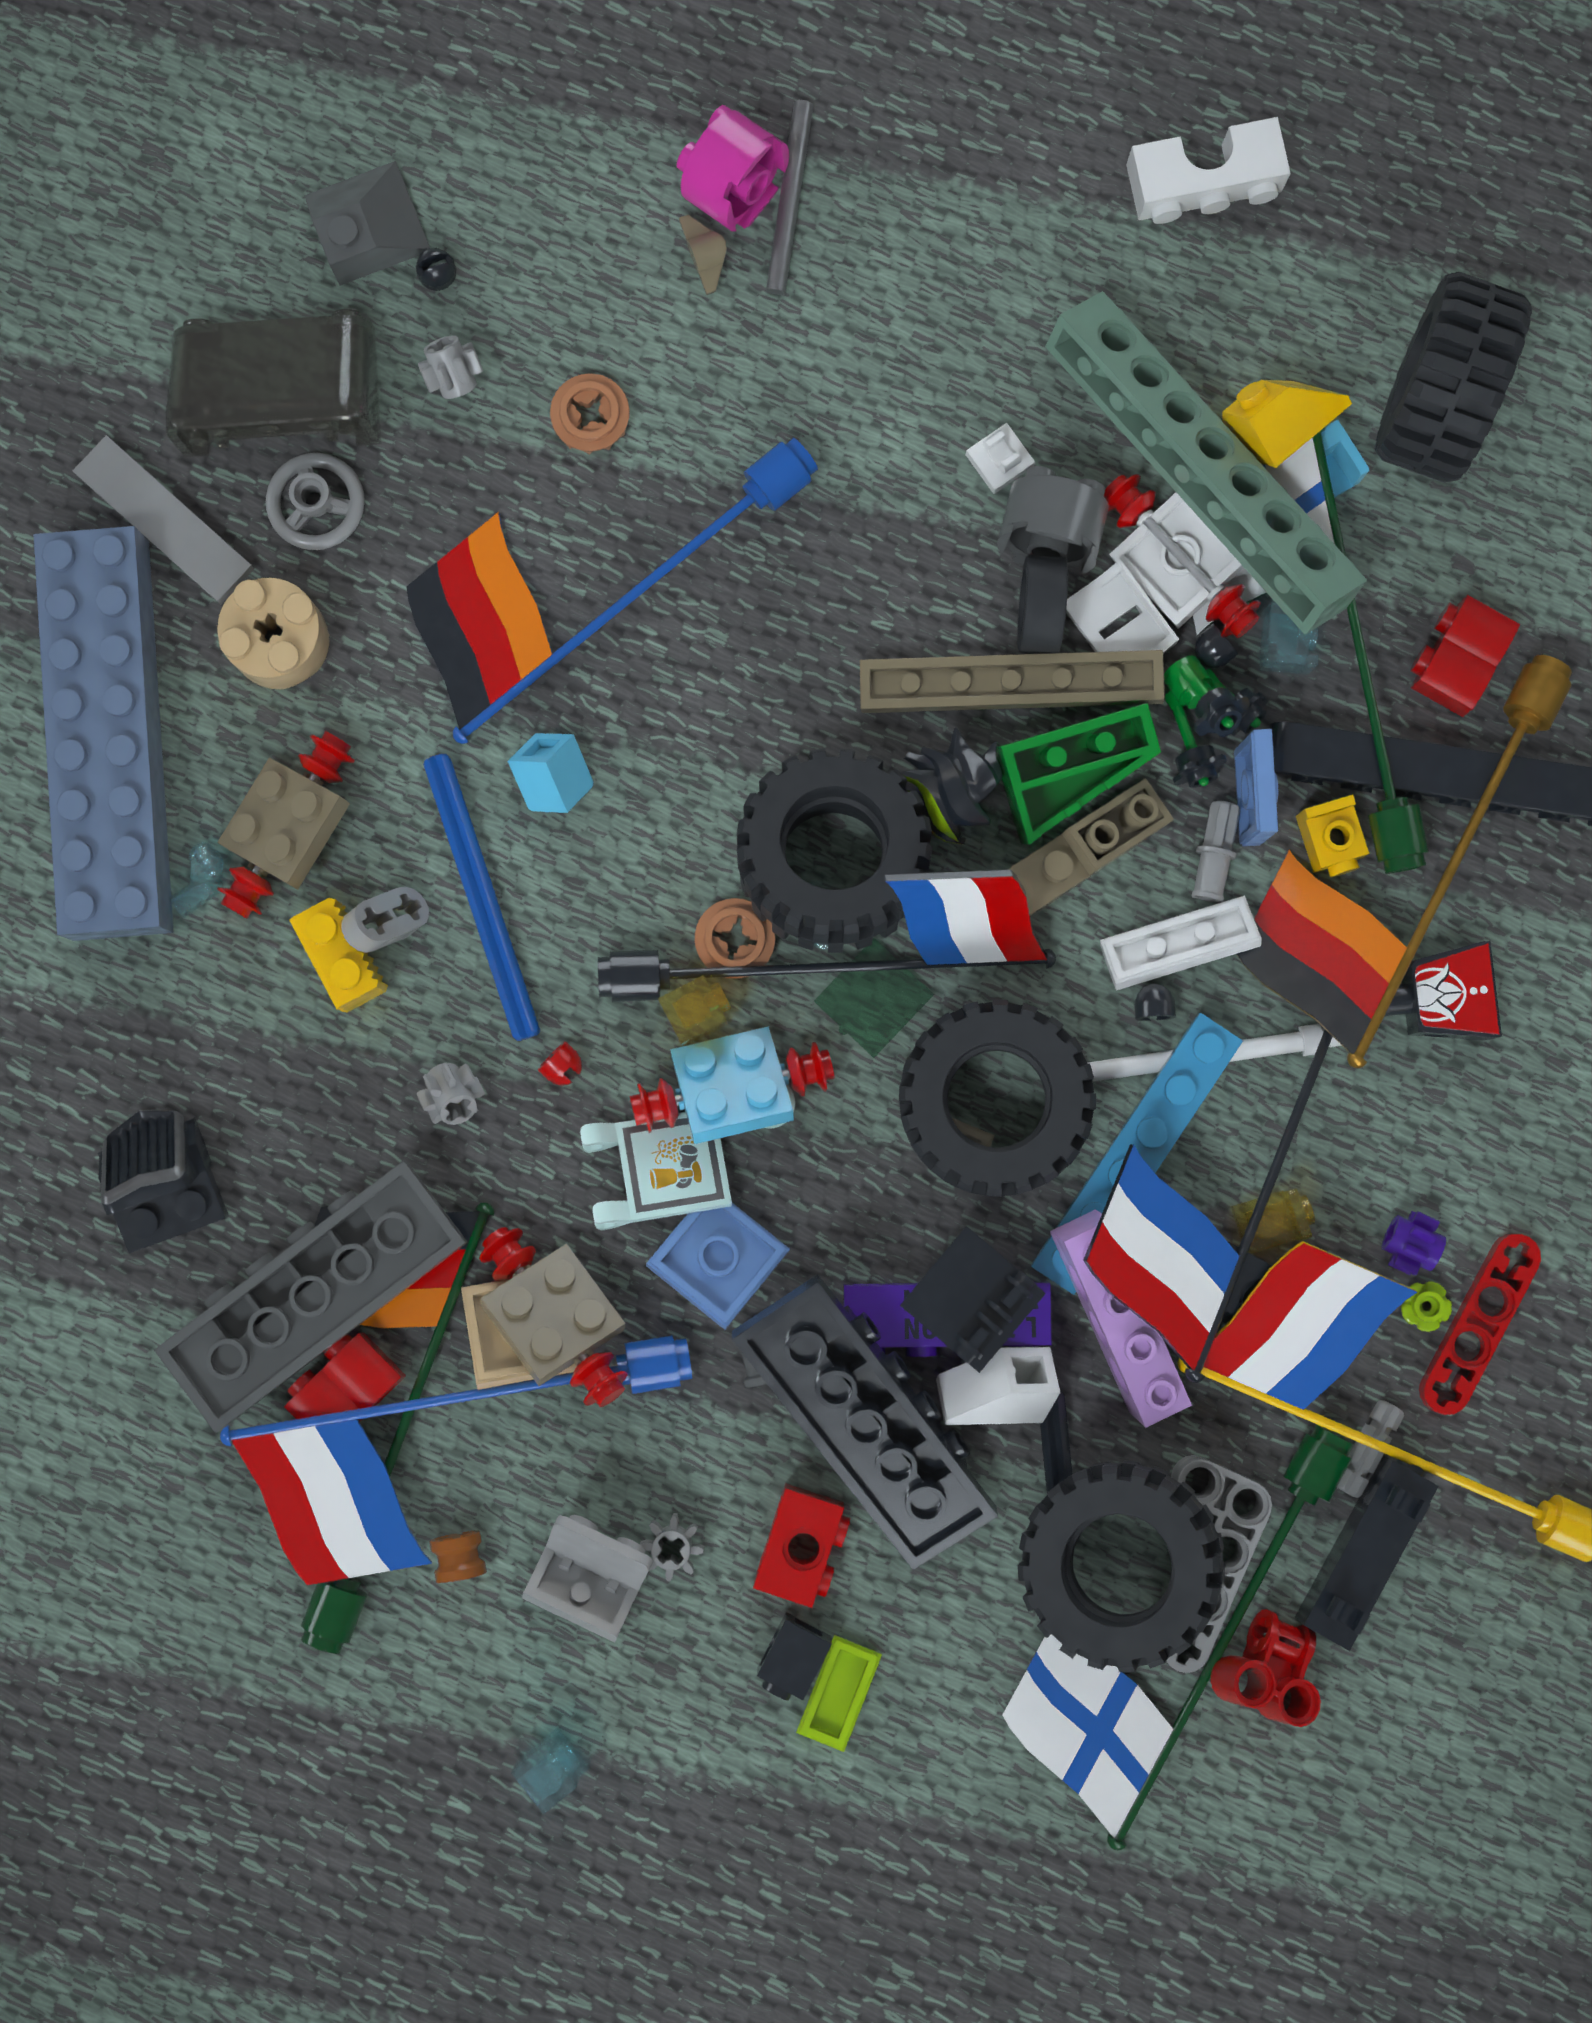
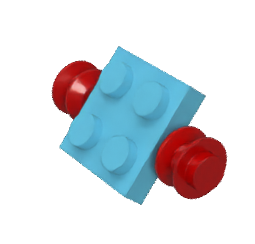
[629,1026,834,1144]

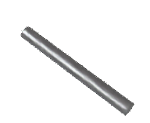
[766,100,813,295]

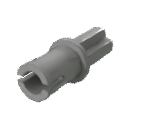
[1191,801,1240,903]

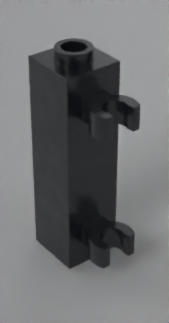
[1295,1456,1439,1651]

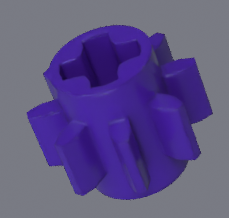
[1382,1211,1446,1276]

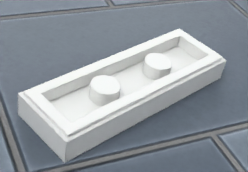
[1100,895,1262,991]

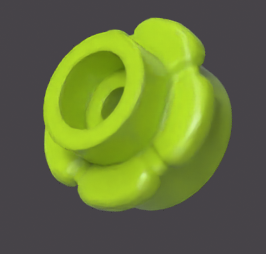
[1401,1281,1452,1332]

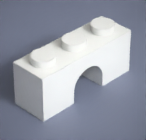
[1126,117,1291,224]

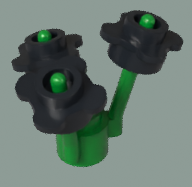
[1164,655,1268,788]

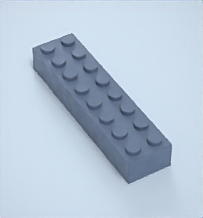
[33,526,174,941]

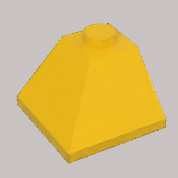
[1222,380,1352,468]

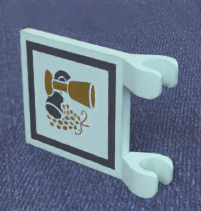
[580,1112,732,1230]

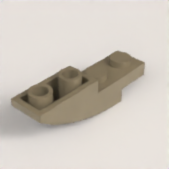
[1007,778,1174,916]

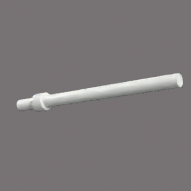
[1087,1024,1342,1082]

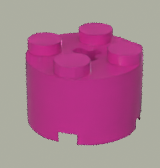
[677,105,789,232]

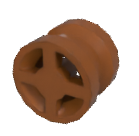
[429,1530,487,1583]

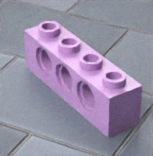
[1050,1209,1192,1428]

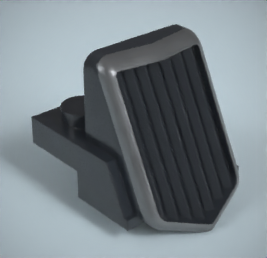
[98,1110,229,1253]

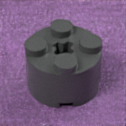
[997,466,1109,574]

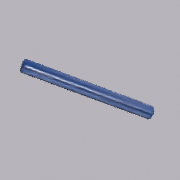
[423,754,540,1041]

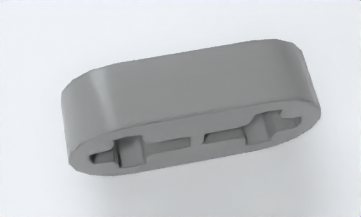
[341,886,429,953]

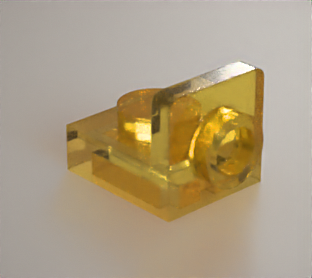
[1231,1188,1315,1254]

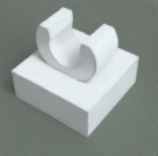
[965,423,1035,494]

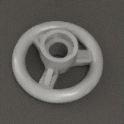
[266,453,365,550]

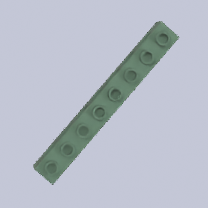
[1045,291,1367,635]

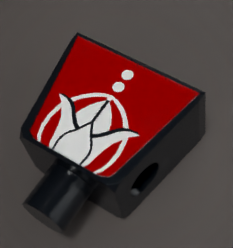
[1385,941,1502,1041]

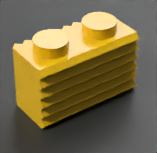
[289,898,388,1013]

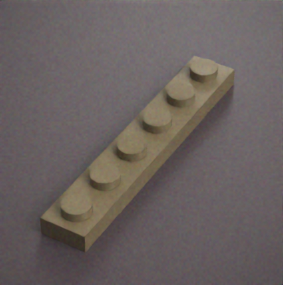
[860,650,1164,713]

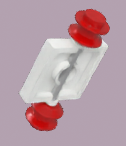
[1104,474,1261,638]

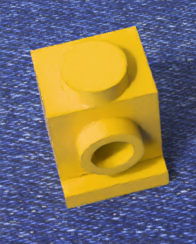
[1295,795,1369,877]

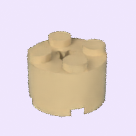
[217,578,329,689]

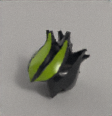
[901,727,1004,845]

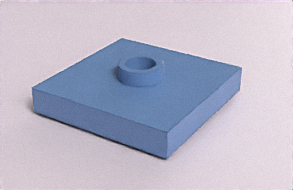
[1234,729,1278,846]
[646,1203,790,1330]

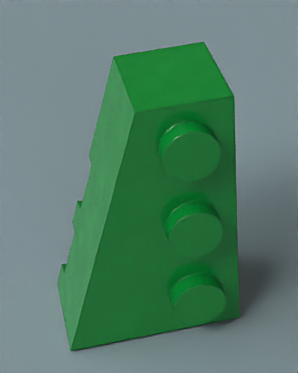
[997,703,1161,845]

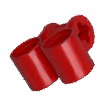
[1210,1609,1321,1727]

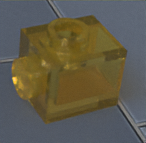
[658,975,732,1046]

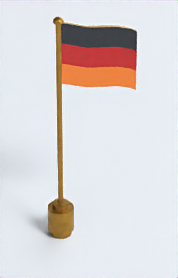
[1237,655,1572,1068]

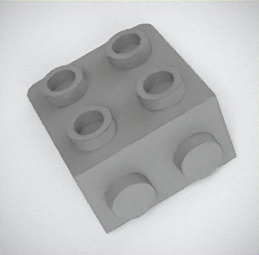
[522,1515,653,1643]

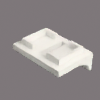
[1066,559,1179,654]

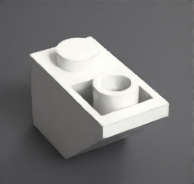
[936,1347,1060,1425]

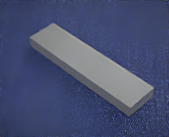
[73,435,254,605]

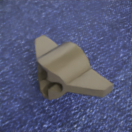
[679,215,727,295]

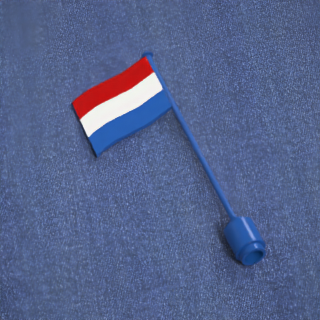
[220,1335,692,1585]

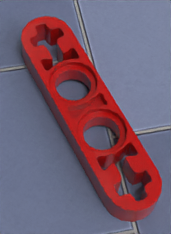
[1419,1234,1541,1415]

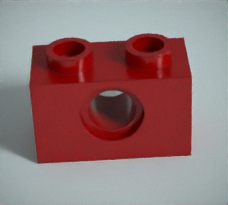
[753,1483,851,1608]

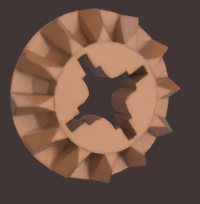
[550,374,630,455]
[695,898,775,979]

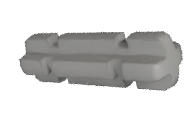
[1337,1400,1404,1498]

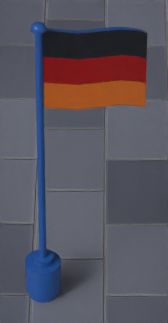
[407,438,818,744]

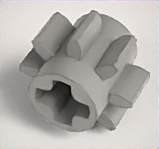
[418,336,483,399]
[416,1062,485,1125]
[640,1513,704,1581]

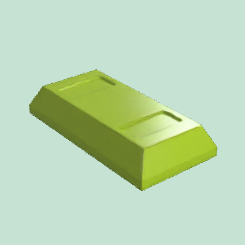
[796,1635,882,1752]

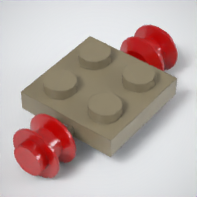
[217,731,355,919]
[479,1227,627,1407]

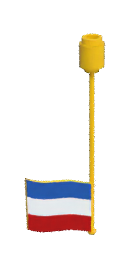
[1178,1241,1592,1562]

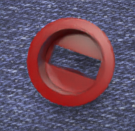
[537,1041,582,1086]

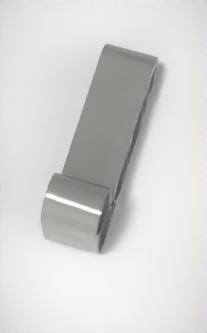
[1166,1455,1272,1673]

